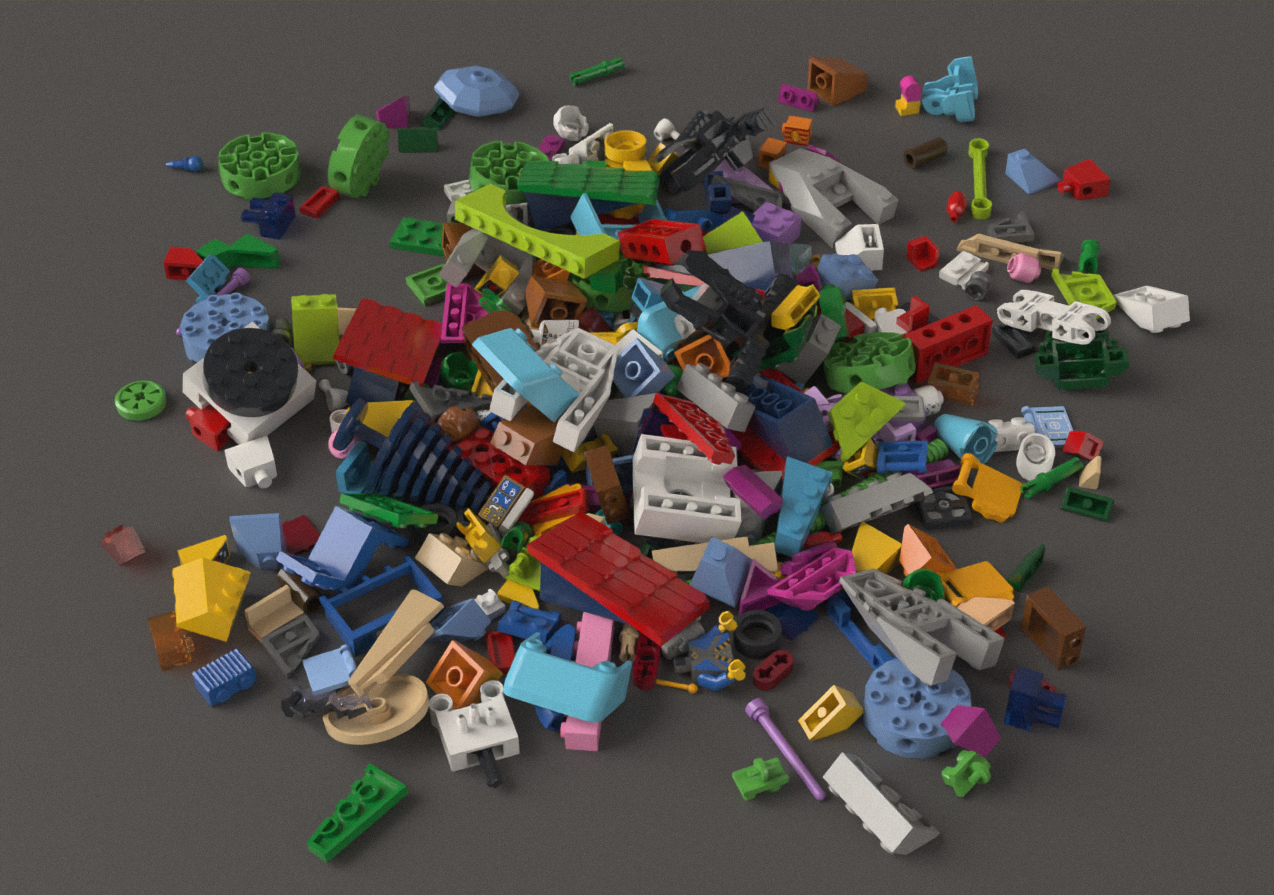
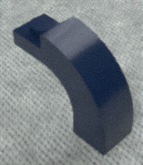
[703,171,732,214]

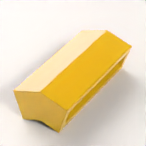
[771,284,821,330]

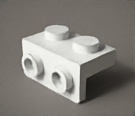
[988,417,1035,452]

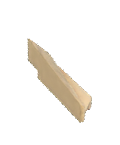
[957,234,1064,270]
[652,536,778,571]
[348,590,444,698]

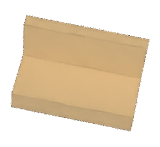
[244,584,304,643]

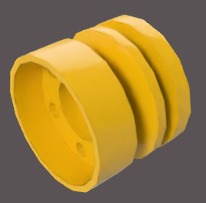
[604,130,647,168]

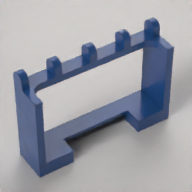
[319,556,444,657]
[827,590,898,670]

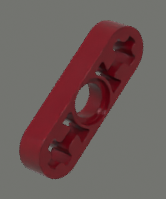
[633,632,662,690]

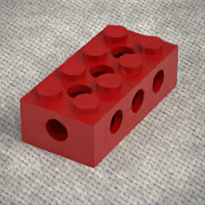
[618,219,706,266]
[903,305,993,384]
[449,426,550,502]

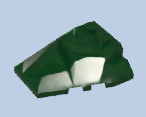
[728,301,817,371]
[1034,319,1129,390]

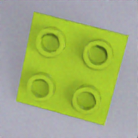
[504,536,541,591]

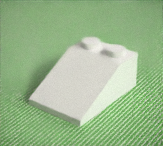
[1113,286,1190,333]

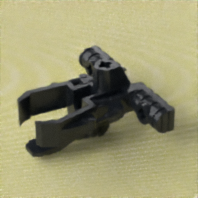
[652,107,778,195]
[660,250,798,393]

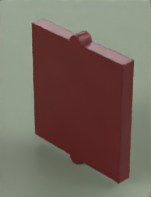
[282,515,320,555]

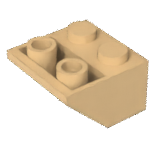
[415,533,488,587]

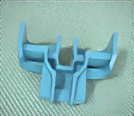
[921,56,978,123]

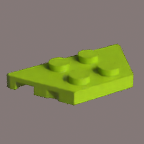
[1051,269,1117,319]
[827,382,906,462]

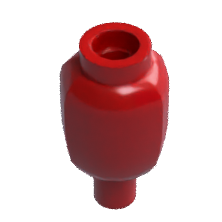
[946,191,967,223]
[801,531,842,551]

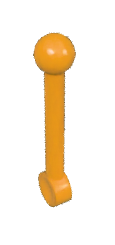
[645,676,698,694]

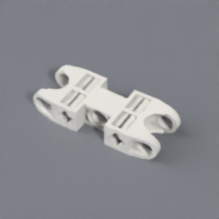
[997,290,1111,344]

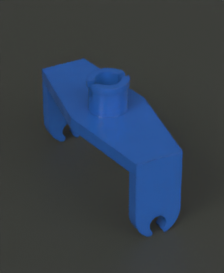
[662,208,731,232]

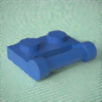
[877,441,928,474]
[498,601,562,644]

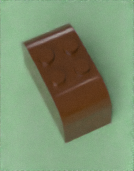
[461,310,541,393]

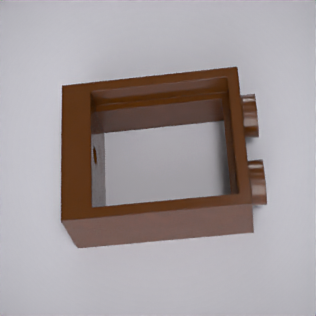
[584,445,631,525]
[1021,586,1086,670]

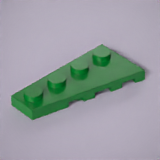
[306,763,409,863]

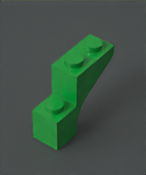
[196,233,280,269]
[574,262,623,294]
[818,284,850,342]

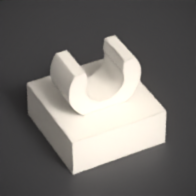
[474,588,506,620]

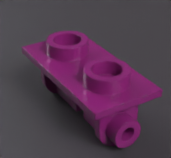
[778,83,819,112]

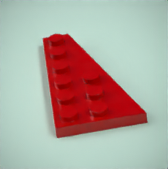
[653,393,735,465]

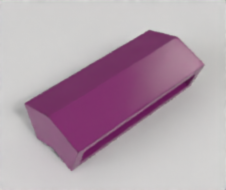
[901,459,962,488]
[722,465,783,520]

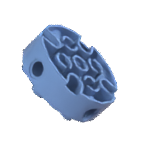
[180,293,270,362]
[863,659,971,759]

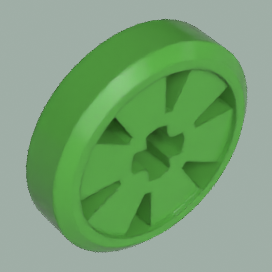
[115,380,167,421]

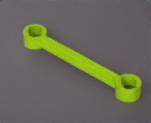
[968,138,992,220]

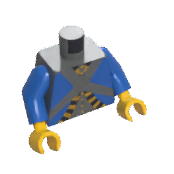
[674,611,746,691]

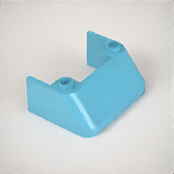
[570,193,667,248]
[637,285,718,363]
[472,328,580,422]
[503,632,633,722]

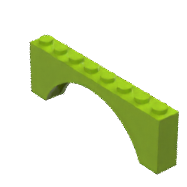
[455,184,620,278]

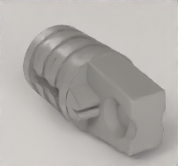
[661,620,706,660]

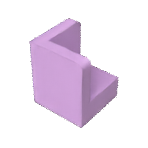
[879,422,916,442]

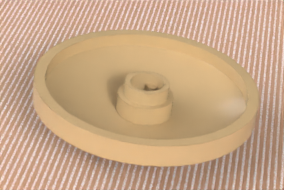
[323,673,429,745]

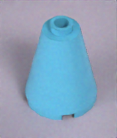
[934,414,998,464]

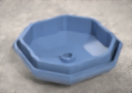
[434,65,520,117]

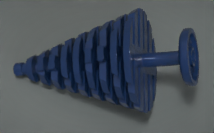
[333,398,493,511]

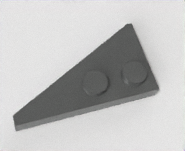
[712,175,783,211]
[409,382,493,421]

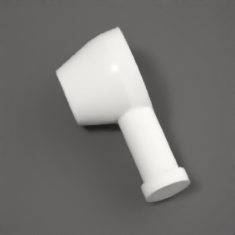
[654,118,688,147]
[319,379,349,411]

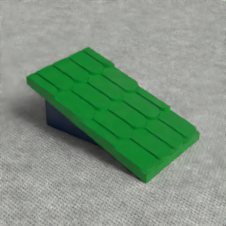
[517,161,660,231]

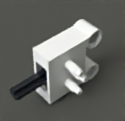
[429,680,520,789]

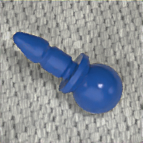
[166,156,204,172]

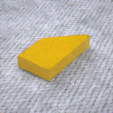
[497,580,539,609]

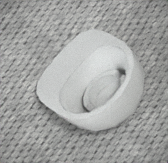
[1016,433,1055,482]

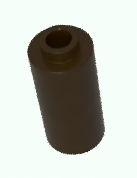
[903,137,948,169]
[276,569,323,614]

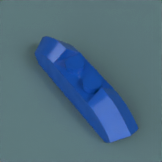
[535,624,576,732]

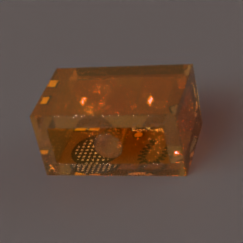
[928,362,981,406]
[147,611,195,672]

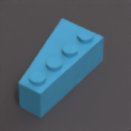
[774,456,833,558]

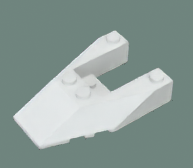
[489,328,618,452]

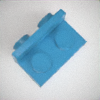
[186,253,230,303]
[336,441,374,493]

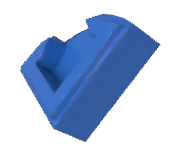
[543,469,567,496]

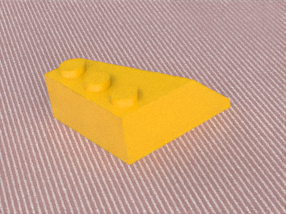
[172,557,251,642]

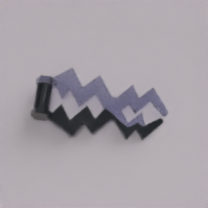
[281,684,372,720]

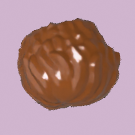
[437,406,480,443]

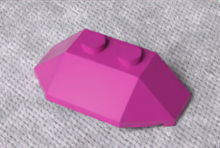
[441,283,488,346]
[767,547,856,611]

